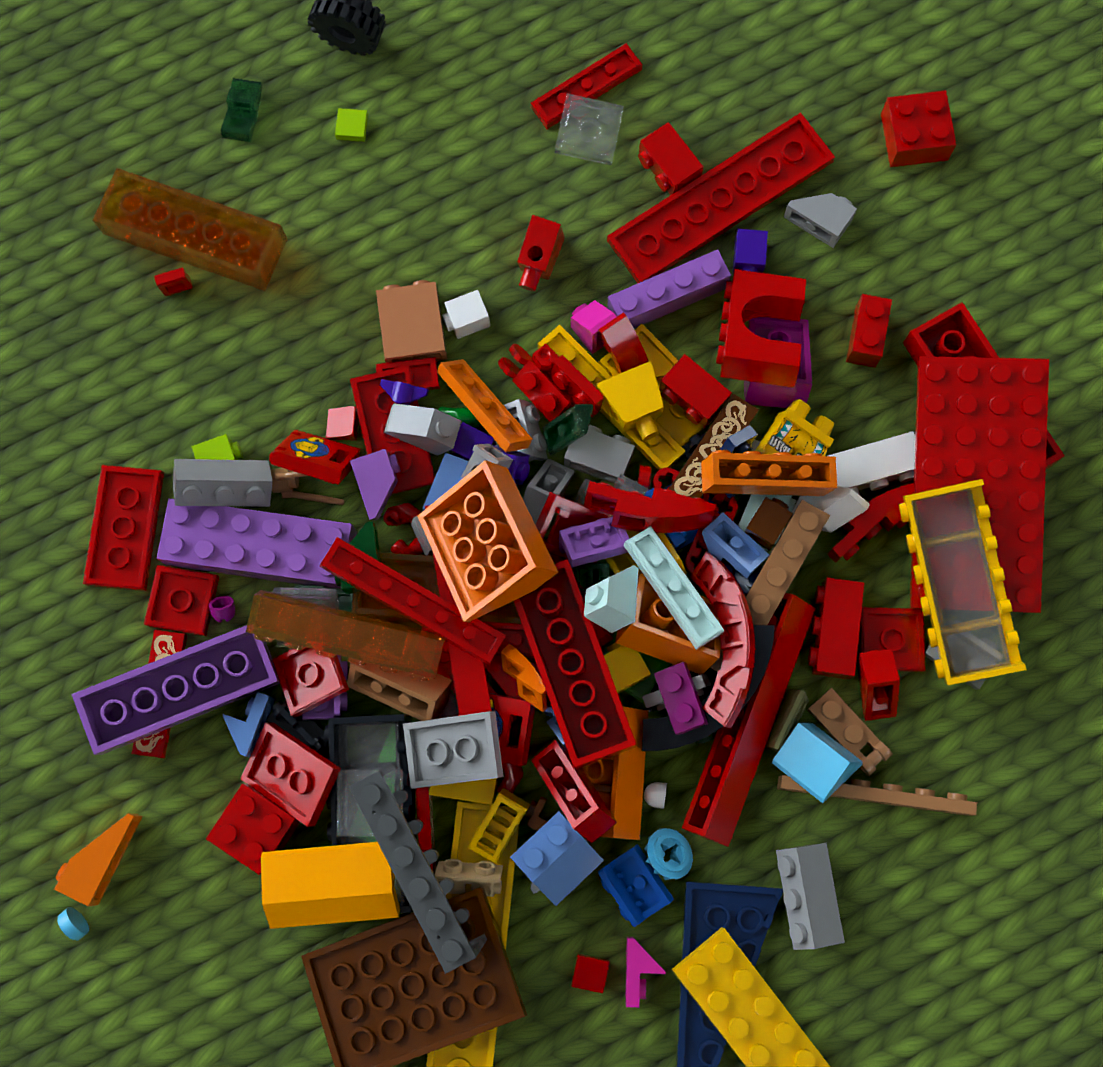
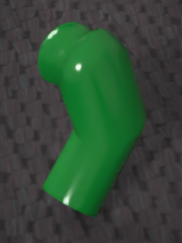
[438,406,481,428]

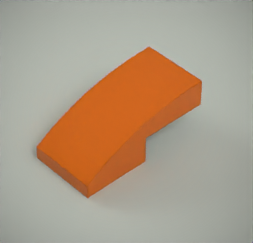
[501,644,547,712]

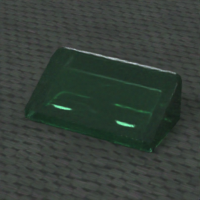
[542,404,593,456]

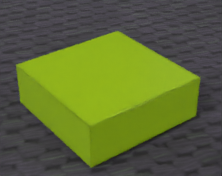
[335,108,368,142]

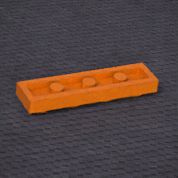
[437,359,533,453]

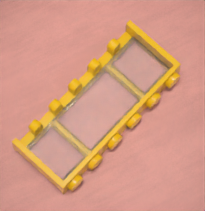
[899,479,1026,685]

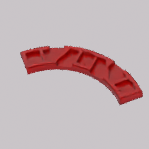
[689,551,755,729]

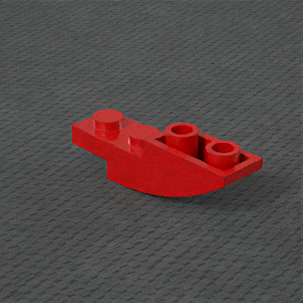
[584,481,716,533]
[827,483,914,563]

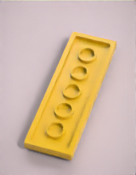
[671,927,830,1067]

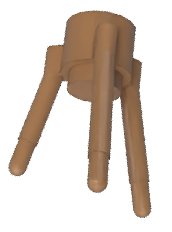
[270,468,345,505]

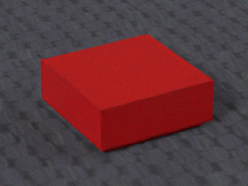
[154,267,193,296]

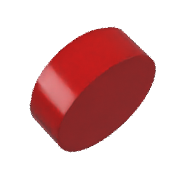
[637,465,652,494]

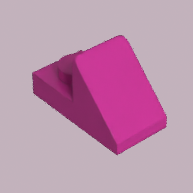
[625,937,666,1008]

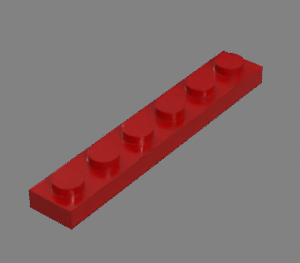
[320,537,506,665]

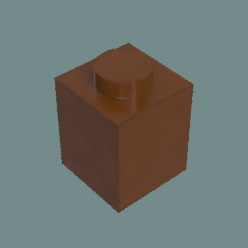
[744,497,793,551]

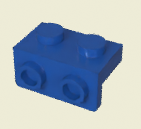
[598,844,674,927]

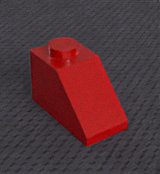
[858,649,900,721]

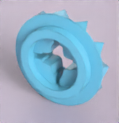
[644,828,693,880]

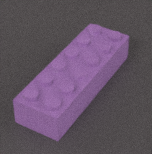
[156,498,357,588]
[72,622,280,755]

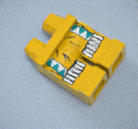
[755,399,834,456]

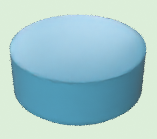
[57,907,89,941]

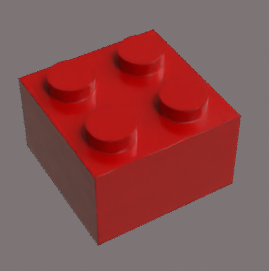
[881,90,957,167]
[206,783,300,875]

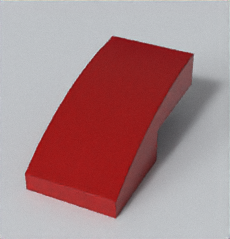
[598,312,649,374]

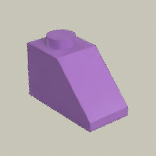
[350,449,401,521]

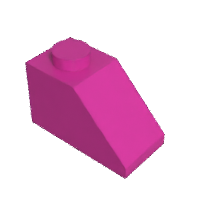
[571,300,617,354]

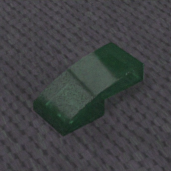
[220,78,262,142]

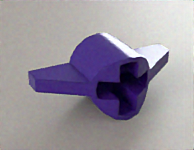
[380,379,429,405]

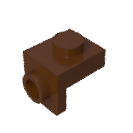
[525,796,548,831]

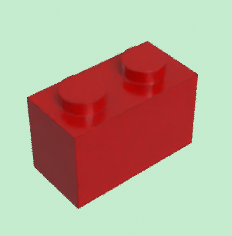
[638,122,704,195]
[846,294,892,368]
[659,354,732,428]

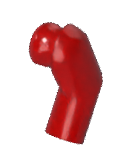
[391,537,423,561]
[496,762,523,793]

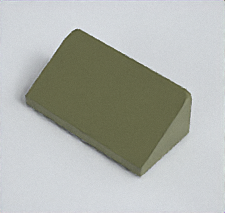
[765,689,809,753]

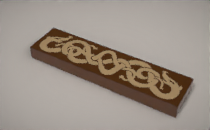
[669,394,759,498]

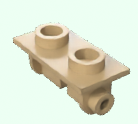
[435,859,503,897]

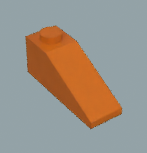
[54,813,143,906]

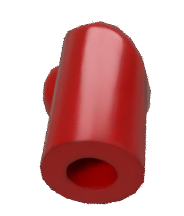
[383,503,422,526]

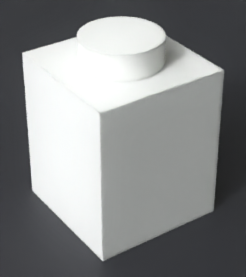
[442,290,490,339]

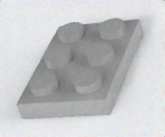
[403,711,504,789]

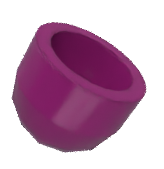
[209,596,236,622]

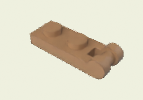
[807,688,893,776]

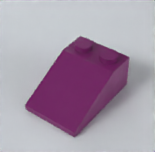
[744,317,812,408]

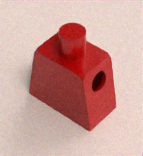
[517,215,565,292]

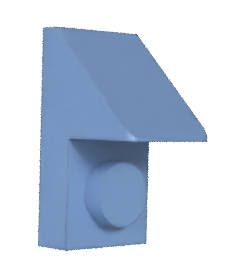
[702,513,769,579]
[223,692,275,757]

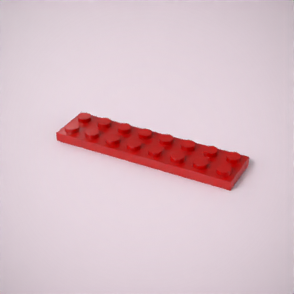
[607,112,835,283]

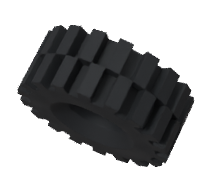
[307,0,386,56]

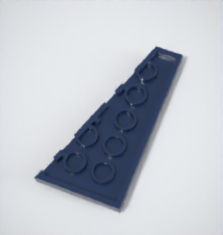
[676,882,783,1067]

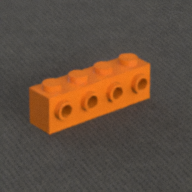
[701,450,837,496]

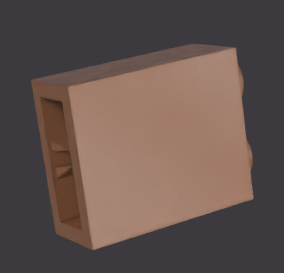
[376,280,447,363]

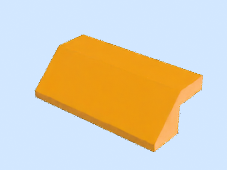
[261,842,400,929]

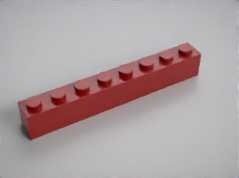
[682,593,816,847]

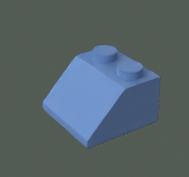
[510,811,604,906]

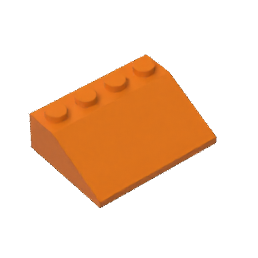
[417,460,558,622]

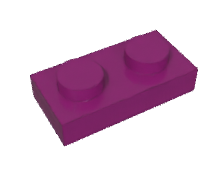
[654,662,708,735]

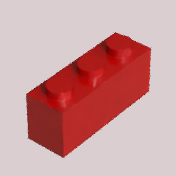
[808,577,864,679]
[531,740,617,843]

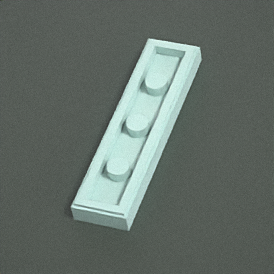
[623,526,725,650]

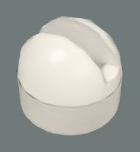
[644,782,667,809]

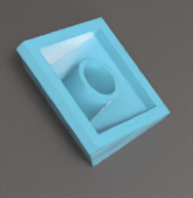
[772,723,863,803]

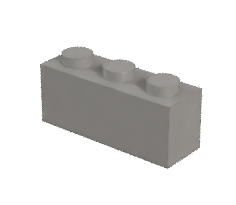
[173,459,273,507]
[776,843,845,950]

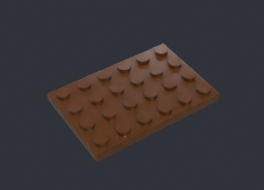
[301,887,528,1067]

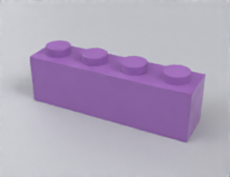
[607,249,731,328]

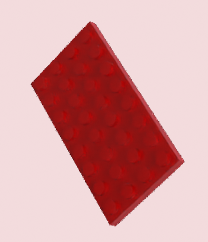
[910,356,1049,613]

